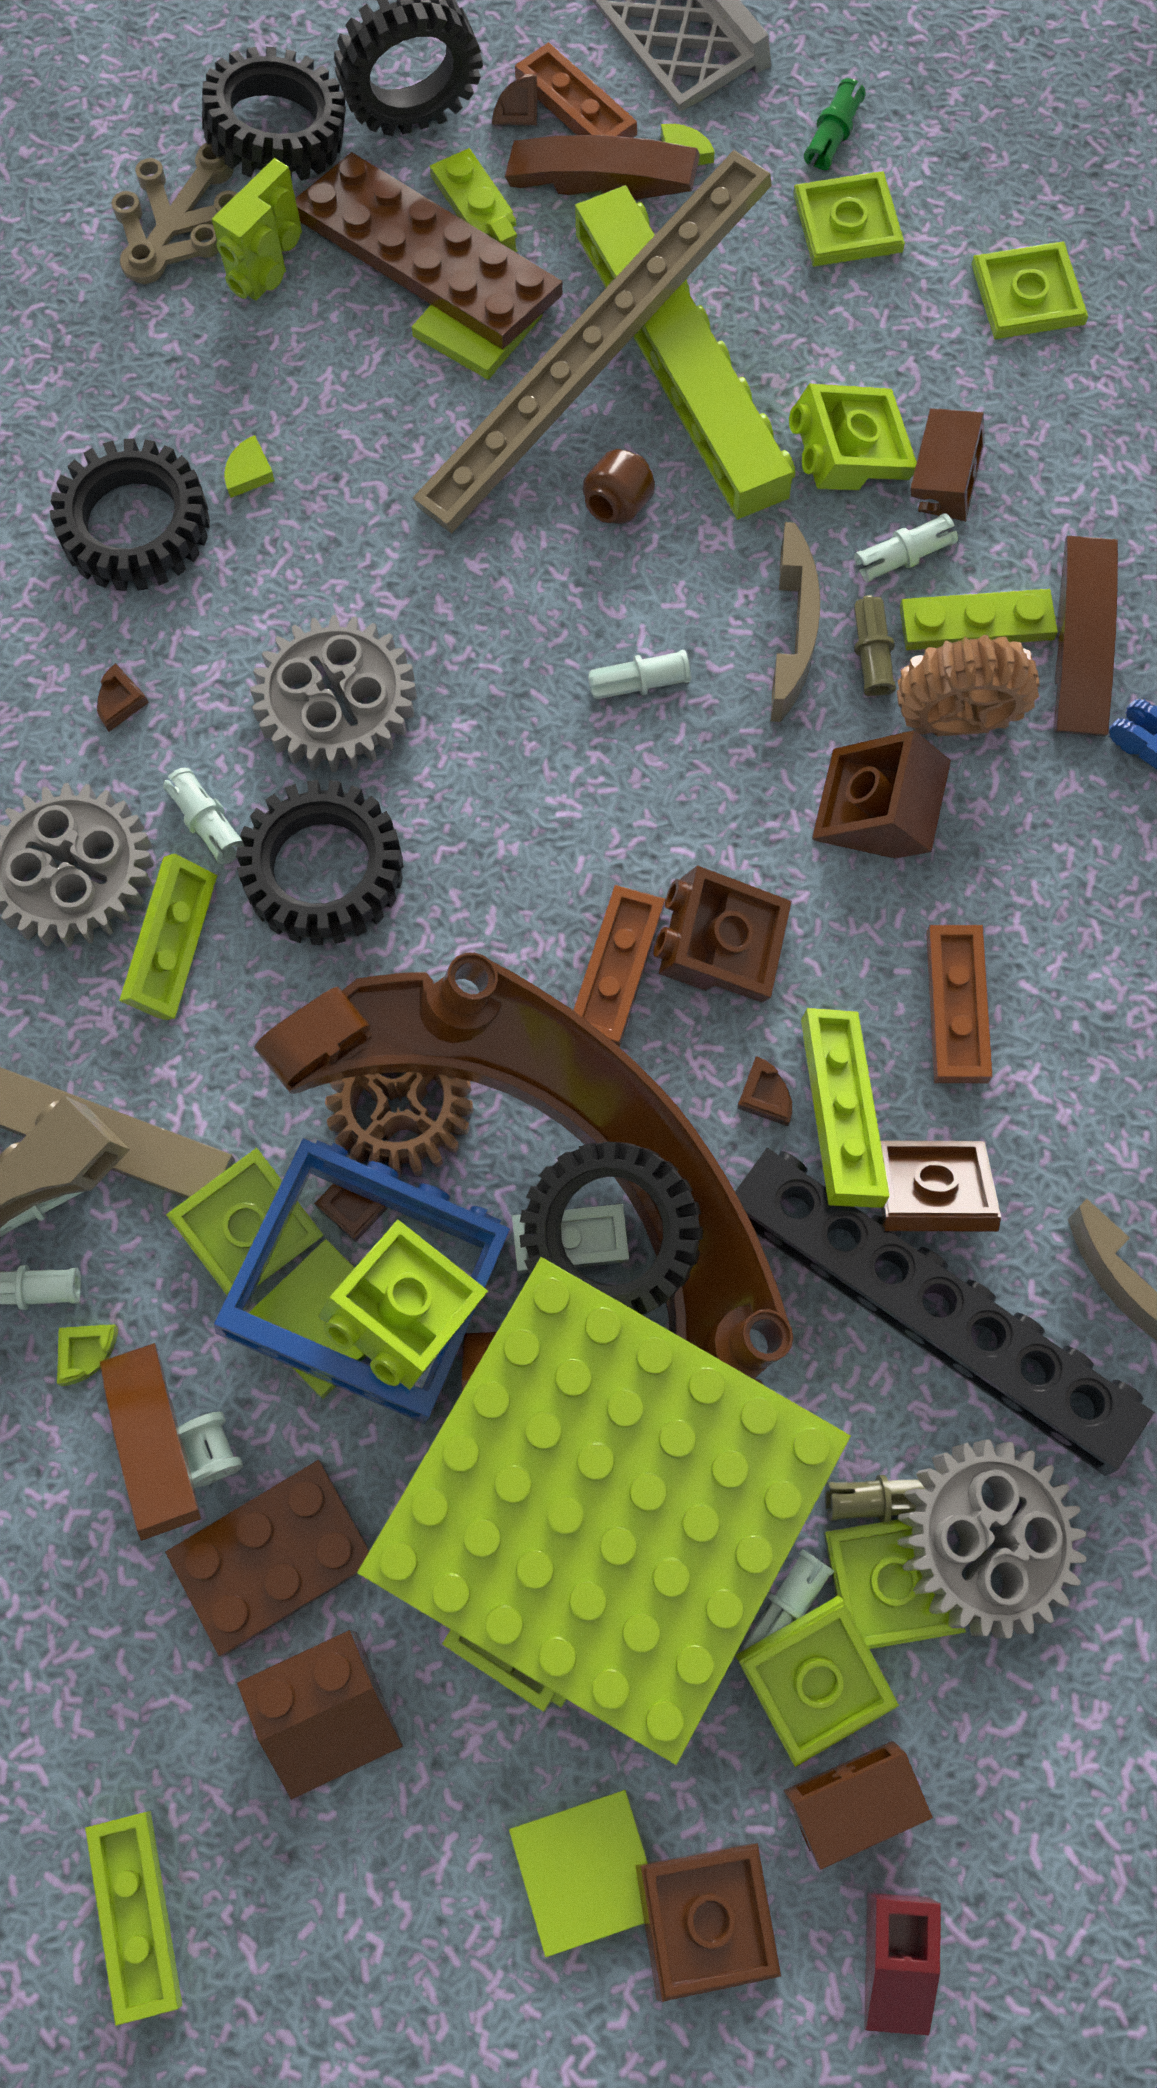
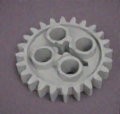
[250,615,417,772]
[0,783,154,947]
[897,1439,1086,1638]

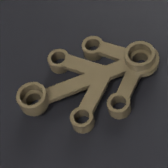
[111,143,237,284]

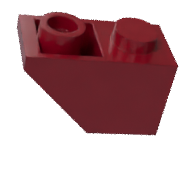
[864,1892,941,2036]

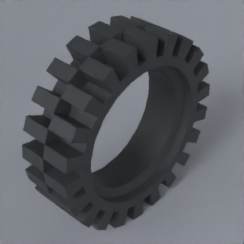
[334,0,483,136]
[202,46,346,181]
[50,438,210,591]
[236,780,404,945]
[519,1142,703,1315]

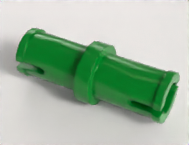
[804,78,866,171]

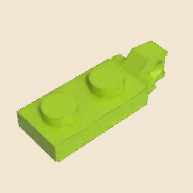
[429,148,518,252]

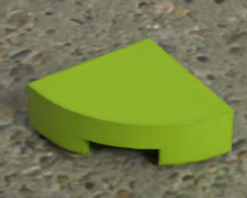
[660,124,715,166]
[224,435,275,498]
[57,1324,118,1386]

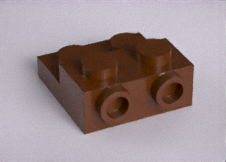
[653,865,792,1003]

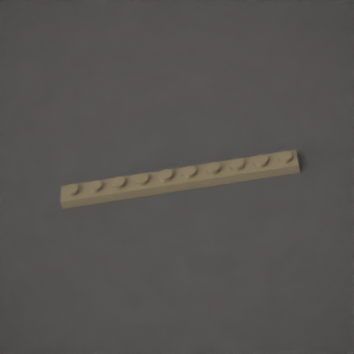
[413,150,772,534]

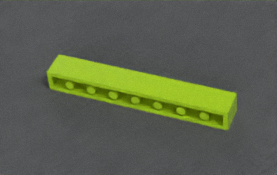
[575,185,796,520]

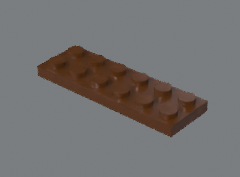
[295,152,563,350]

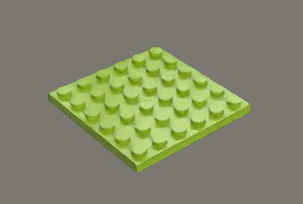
[357,1257,851,1765]

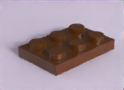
[165,1459,370,1657]

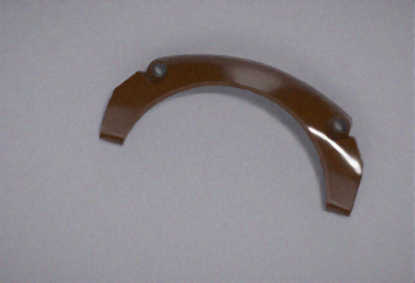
[254,952,793,1386]

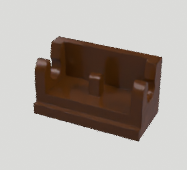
[910,408,985,522]
[784,1741,933,1870]

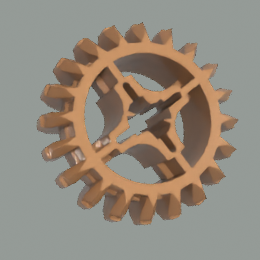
[897,635,1040,737]
[325,1072,474,1178]

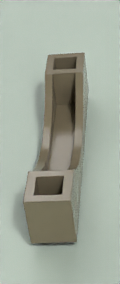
[0,1096,130,1228]

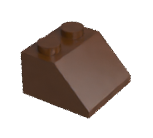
[812,730,951,859]
[237,1630,403,1800]

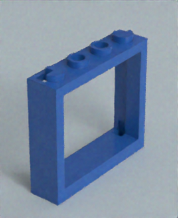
[214,1138,510,1424]

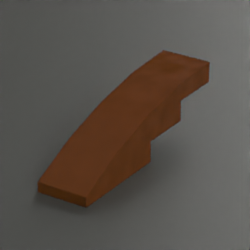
[505,135,700,200]
[1054,535,1118,737]
[100,1343,201,1541]

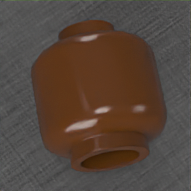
[583,449,655,525]

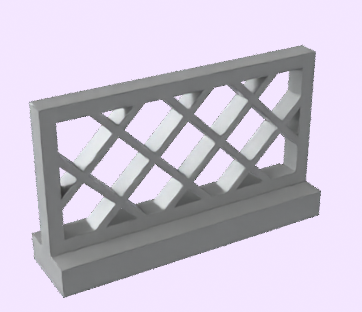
[592,0,771,111]

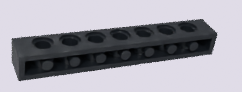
[735,1147,1155,1476]

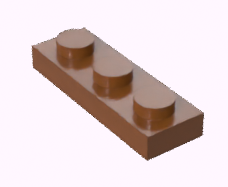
[515,42,637,138]
[573,885,665,1047]
[926,925,992,1083]

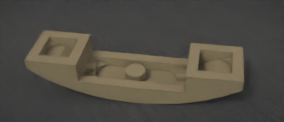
[770,522,820,722]
[1068,1199,1157,1341]

